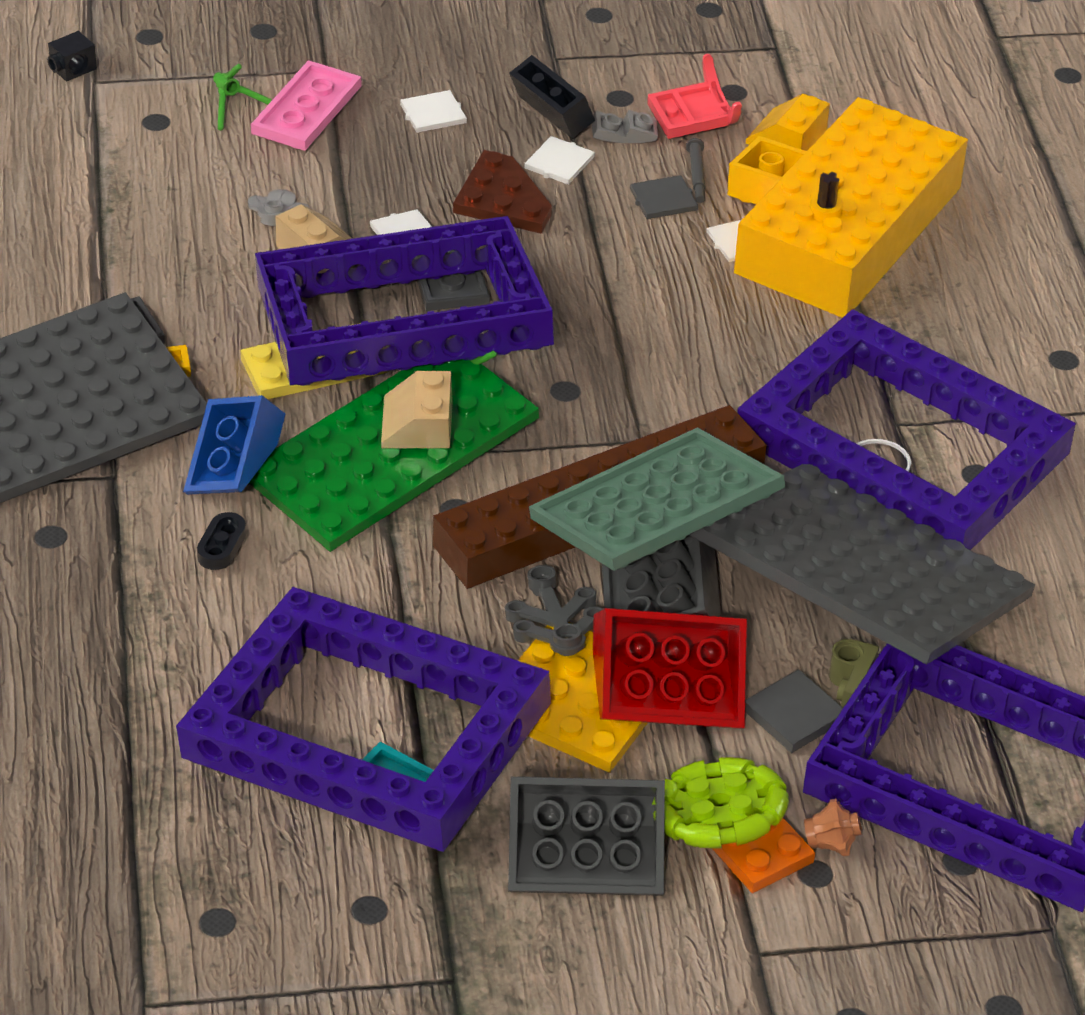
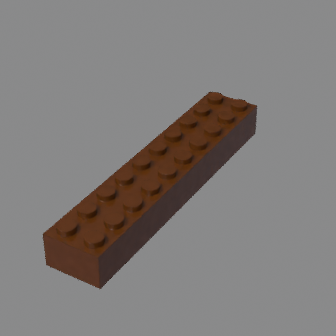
[433,405,767,589]

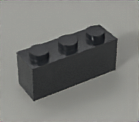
[509,55,595,139]

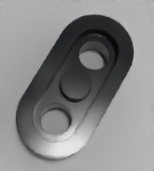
[197,512,246,570]

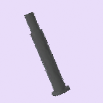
[686,138,705,203]

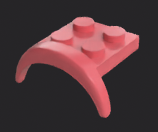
[648,53,742,139]

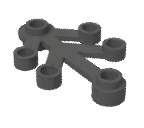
[505,565,603,656]

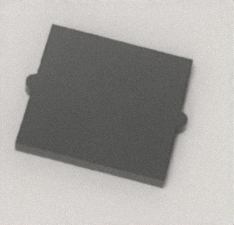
[630,175,698,219]

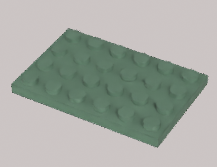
[529,427,785,571]

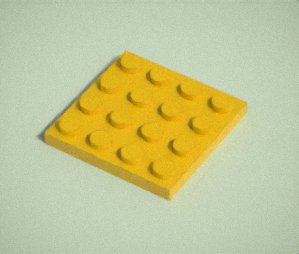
[518,622,648,773]

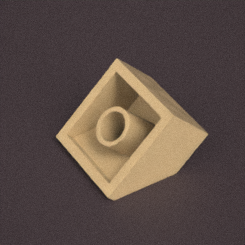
[275,204,353,273]
[381,371,452,448]

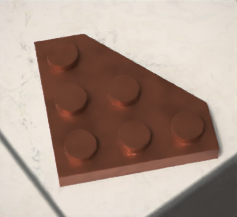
[453,150,552,234]

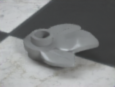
[248,189,309,226]

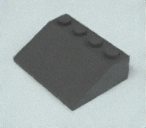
[602,535,721,617]
[508,776,665,896]

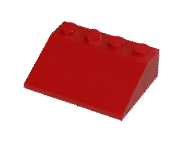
[593,608,747,729]

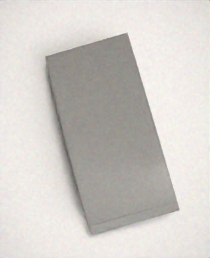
[592,110,658,143]

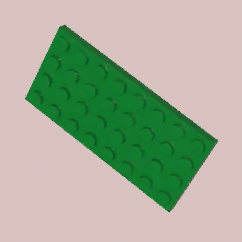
[249,359,539,552]

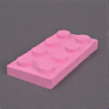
[251,60,361,151]

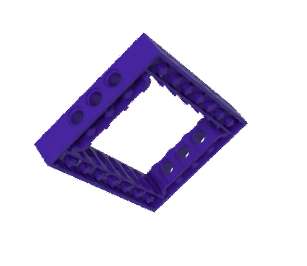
[255,216,554,386]
[737,309,1076,550]
[176,587,551,852]
[803,643,1085,913]

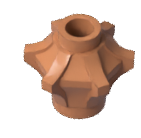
[804,798,863,856]

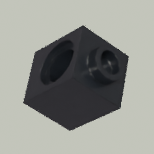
[47,31,97,82]

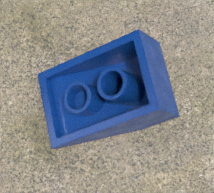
[183,395,286,495]

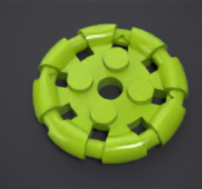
[652,757,789,849]

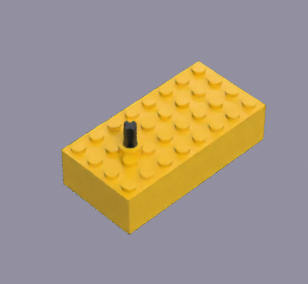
[734,97,968,318]

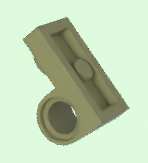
[829,639,879,708]

